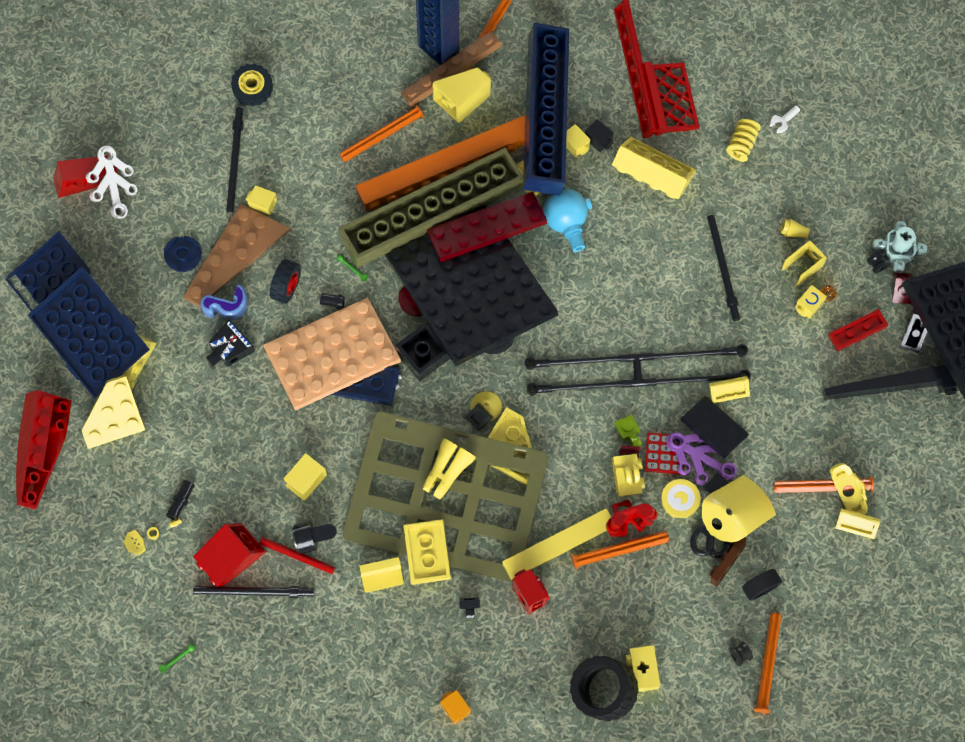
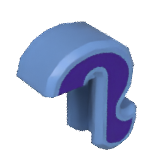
[200,284,248,320]

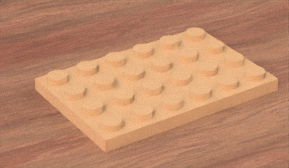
[263,297,401,411]

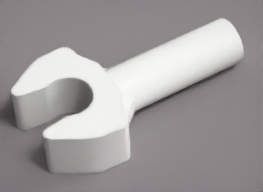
[770,105,800,133]

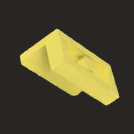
[359,557,404,592]

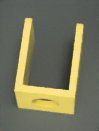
[782,240,827,286]
[284,453,327,500]

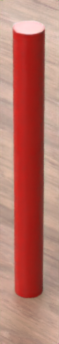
[260,537,336,575]

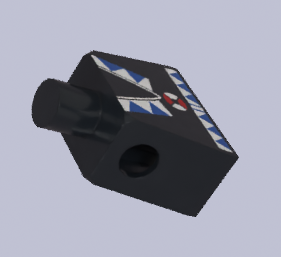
[206,320,254,367]

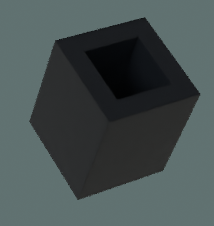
[585,119,614,152]

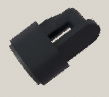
[292,521,337,554]

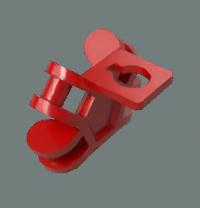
[606,500,658,537]

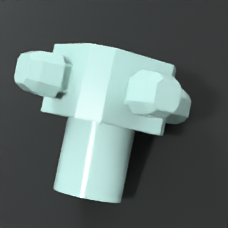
[872,221,927,273]

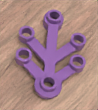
[666,432,737,485]

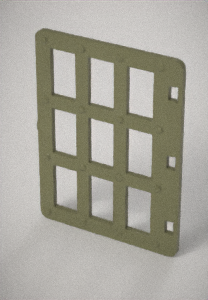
[343,412,548,582]

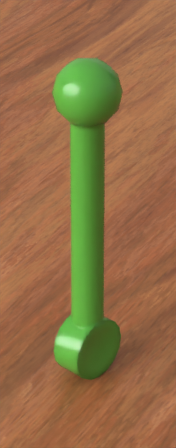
[337,254,368,281]
[159,644,195,673]

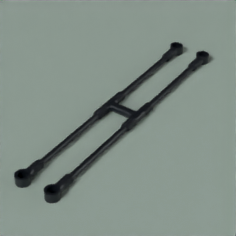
[525,344,751,396]

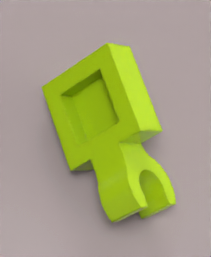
[614,415,642,447]

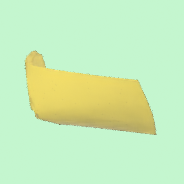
[702,475,776,542]

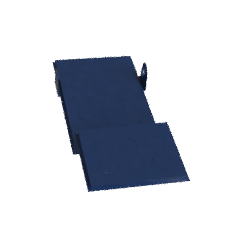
[5,231,150,399]

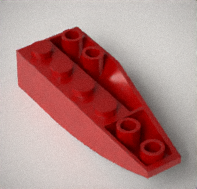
[16,390,72,510]

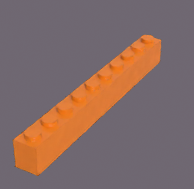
[356,115,525,211]

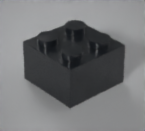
[395,323,450,381]

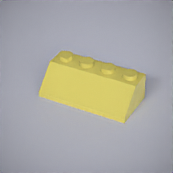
[612,137,696,199]

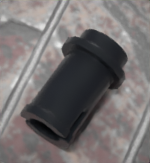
[320,293,345,309]

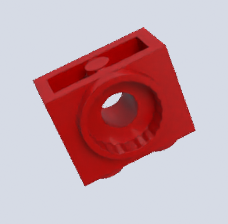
[512,569,550,614]

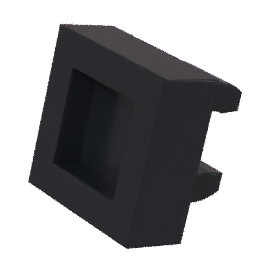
[459,597,480,618]

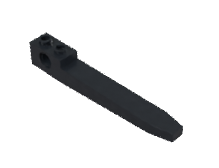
[822,365,960,400]

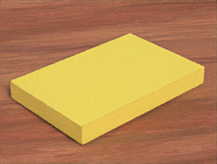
[403,519,451,585]

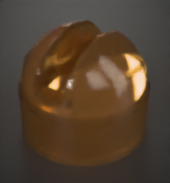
[821,285,837,302]

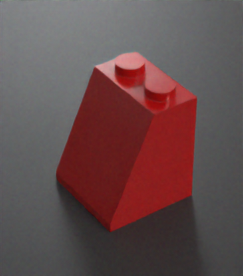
[193,523,266,587]

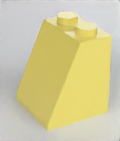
[433,67,491,123]

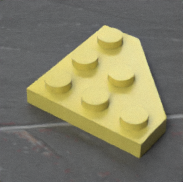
[82,374,145,449]
[488,407,532,486]

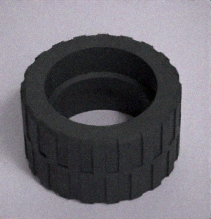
[570,656,639,721]

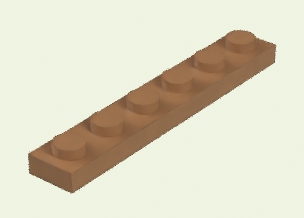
[401,31,502,108]

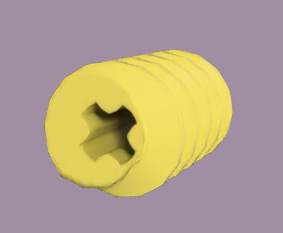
[726,119,761,162]

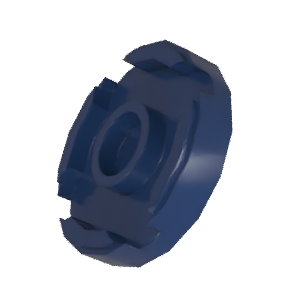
[164,236,202,272]

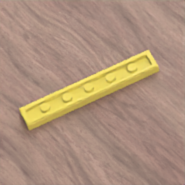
[502,508,611,580]

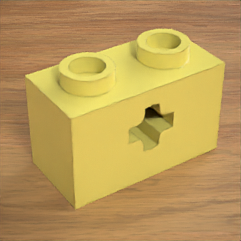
[625,645,661,692]

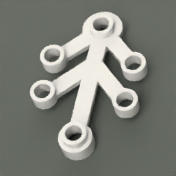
[86,146,137,219]

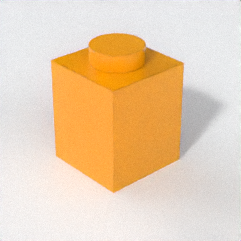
[440,690,471,725]

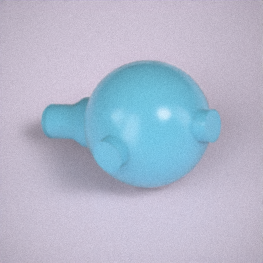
[543,188,592,252]

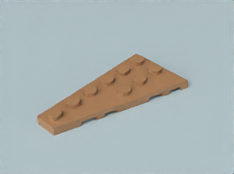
[183,204,290,307]

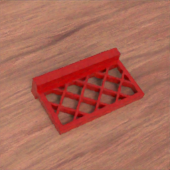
[643,62,700,136]

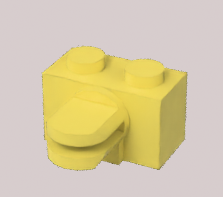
[611,454,645,497]

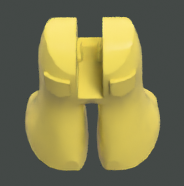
[423,438,476,499]

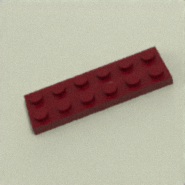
[427,192,547,262]

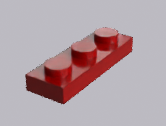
[828,309,888,352]

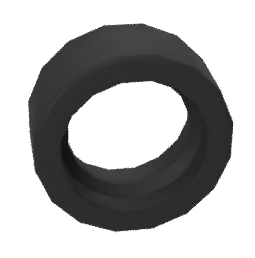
[742,569,783,601]

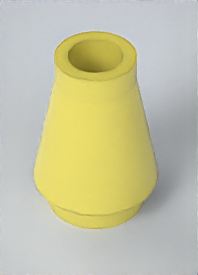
[780,219,810,239]

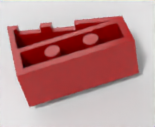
[53,155,119,198]

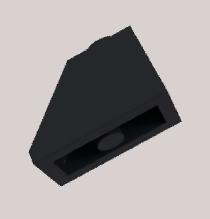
[900,308,927,353]

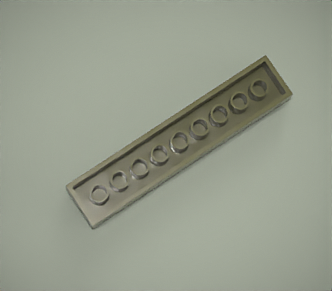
[339,148,523,268]

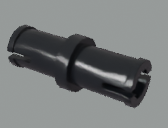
[166,480,195,521]

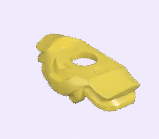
[830,463,868,515]

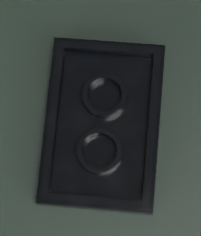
[681,396,749,459]

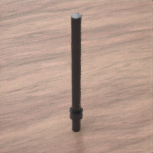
[226,107,244,212]
[707,215,740,321]
[193,586,315,598]

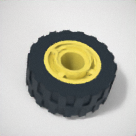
[231,64,273,106]

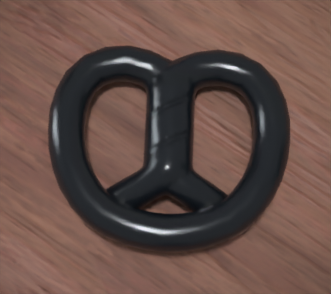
[690,523,730,558]

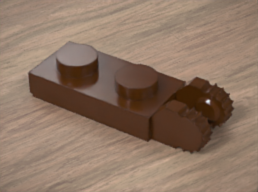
[709,537,747,586]

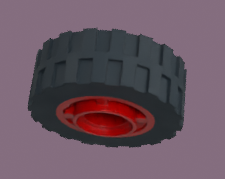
[269,259,301,304]

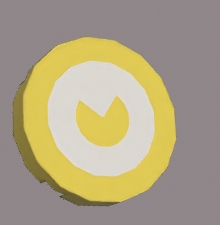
[661,479,701,518]

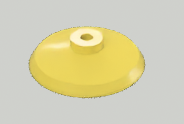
[470,391,502,422]

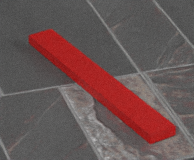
[614,0,658,138]

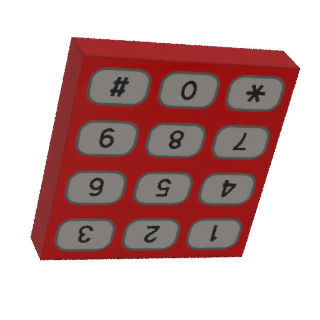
[644,432,686,475]

